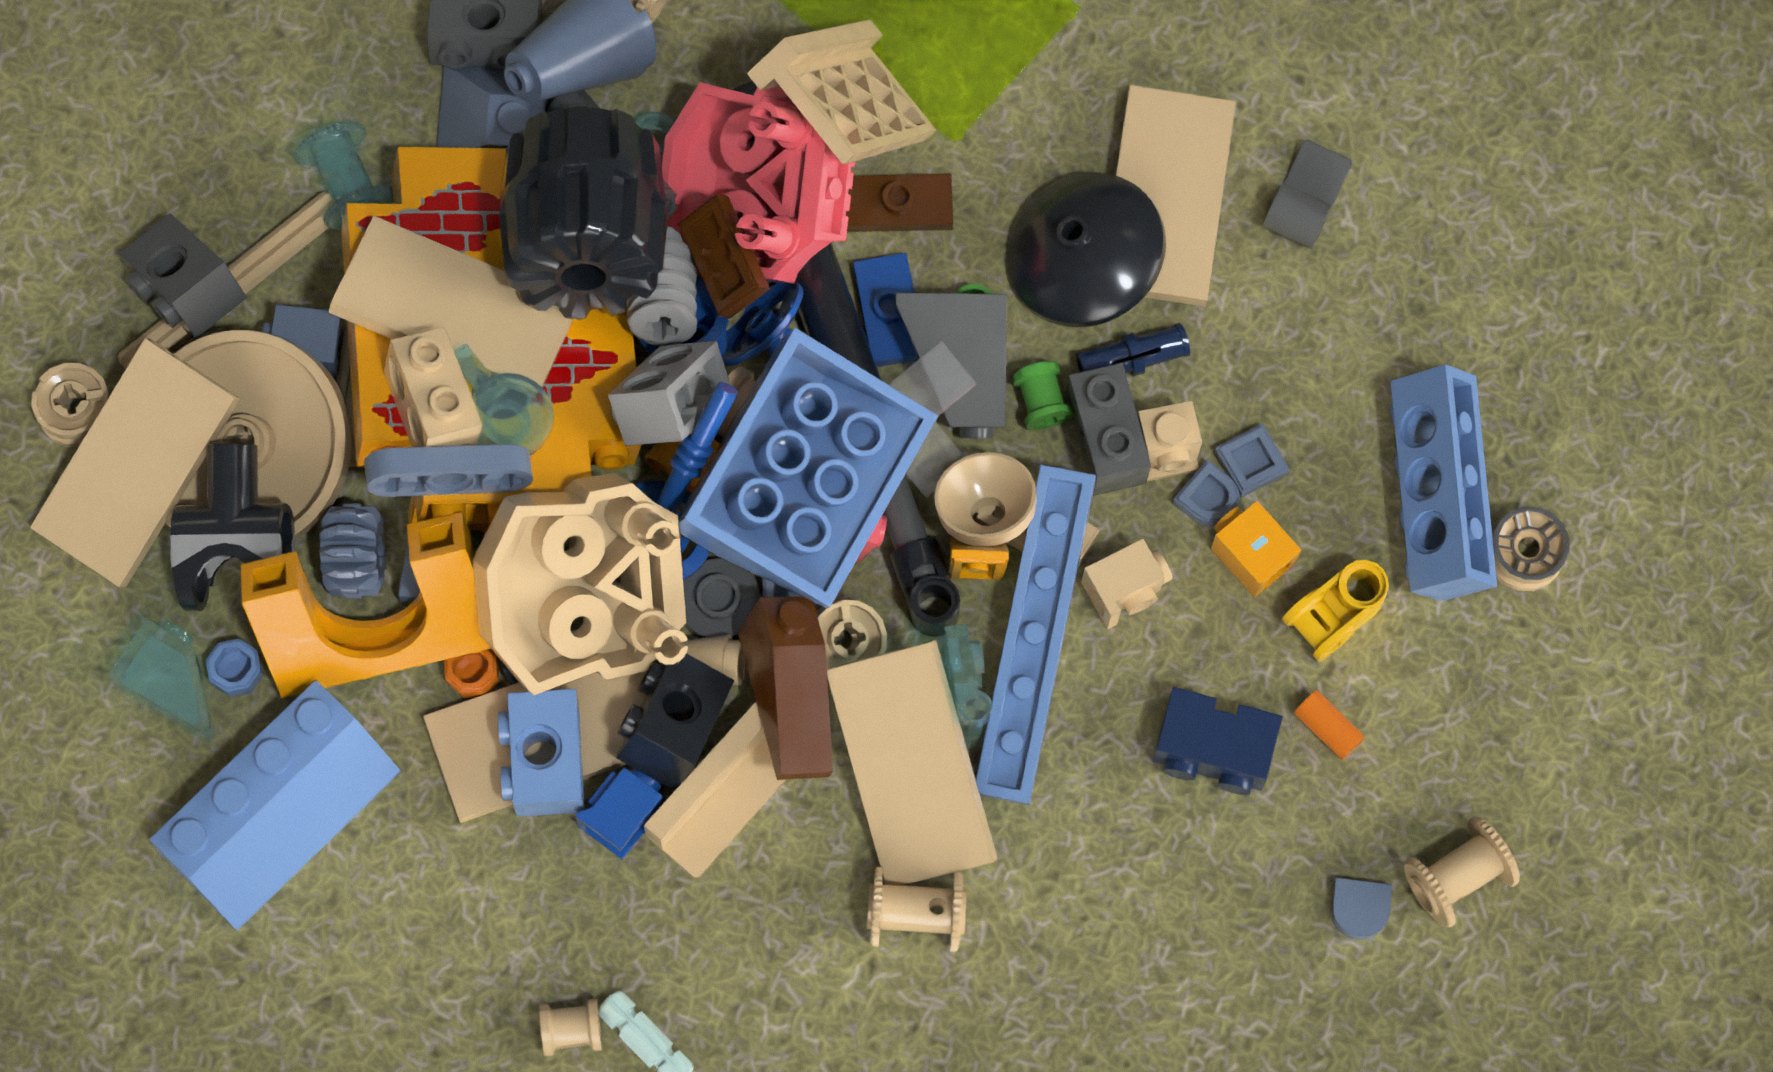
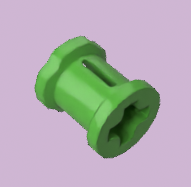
[1012,361,1073,431]

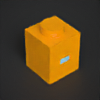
[1211,501,1301,598]

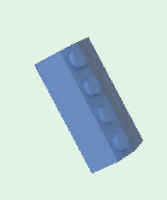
[678,328,938,609]

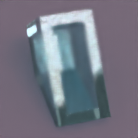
[108,619,216,744]

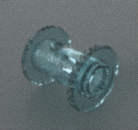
[294,121,394,230]

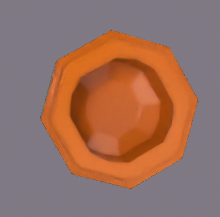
[444,649,500,699]

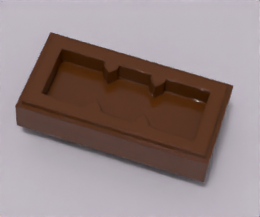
[846,174,953,232]
[678,194,770,319]

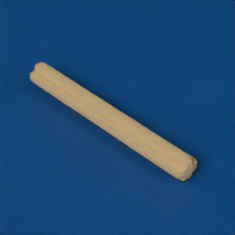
[118,191,343,370]

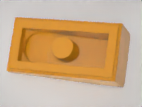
[948,536,1009,580]

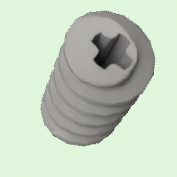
[627,227,697,346]

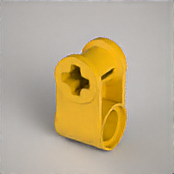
[1282,560,1389,662]

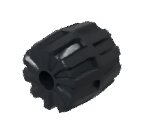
[499,104,668,320]

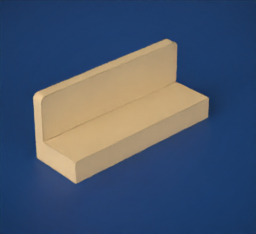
[644,702,786,878]

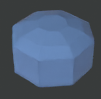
[206,639,263,698]

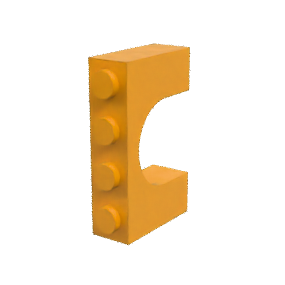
[241,512,491,698]

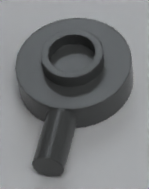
[683,558,761,640]

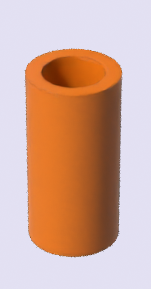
[1294,690,1366,761]

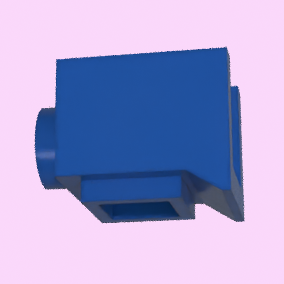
[575,767,664,860]

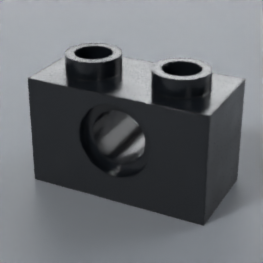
[616,653,734,791]

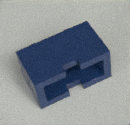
[1153,687,1283,795]

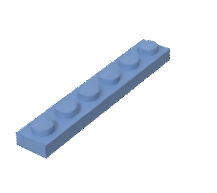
[976,465,1096,806]

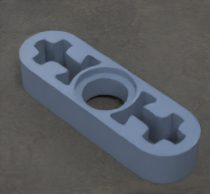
[364,444,533,497]

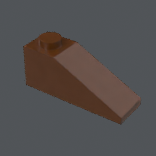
[738,596,833,780]

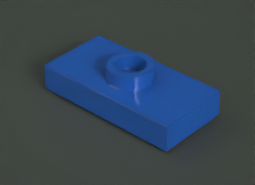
[853,253,918,367]

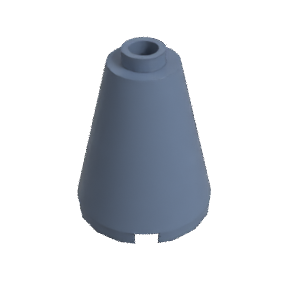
[504,0,656,102]

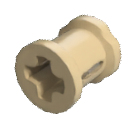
[539,999,602,1057]

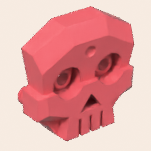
[662,82,855,284]

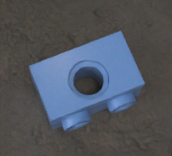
[498,689,585,817]

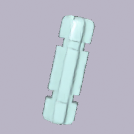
[599,990,694,1072]

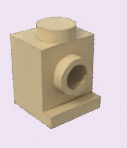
[1137,401,1202,481]
[1081,539,1172,629]

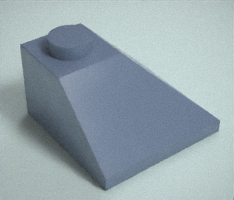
[437,65,549,148]

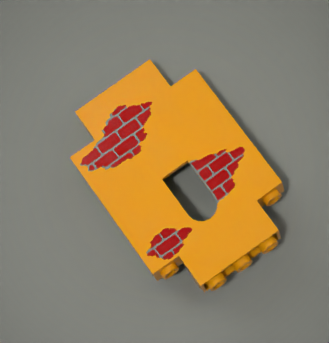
[341,147,642,534]

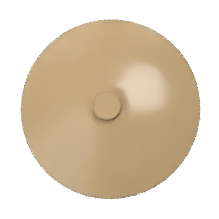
[166,330,352,540]

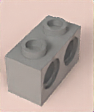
[608,341,731,446]

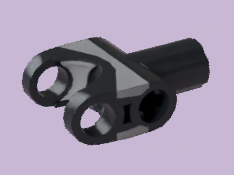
[170,444,295,611]

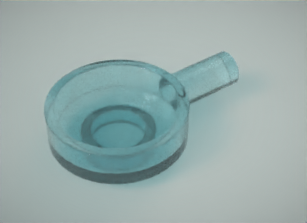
[454,344,554,456]

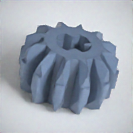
[319,503,387,599]

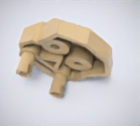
[473,473,688,695]

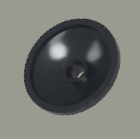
[1006,172,1166,327]

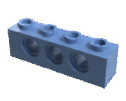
[1390,364,1497,600]

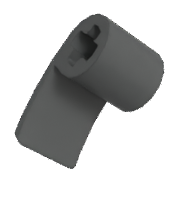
[1263,140,1352,249]

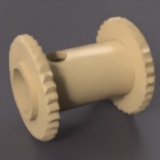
[1404,816,1520,928]
[867,867,967,952]

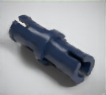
[1076,323,1190,377]

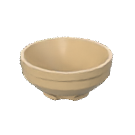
[934,452,1037,547]

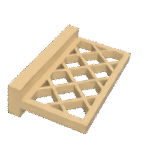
[747,19,937,165]

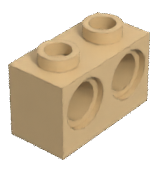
[384,327,483,447]

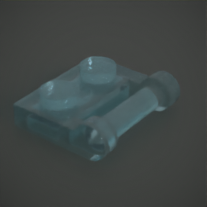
[941,624,993,749]

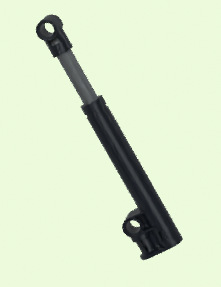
[733,81,960,637]

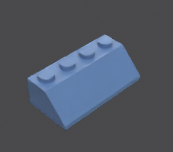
[149,680,401,931]

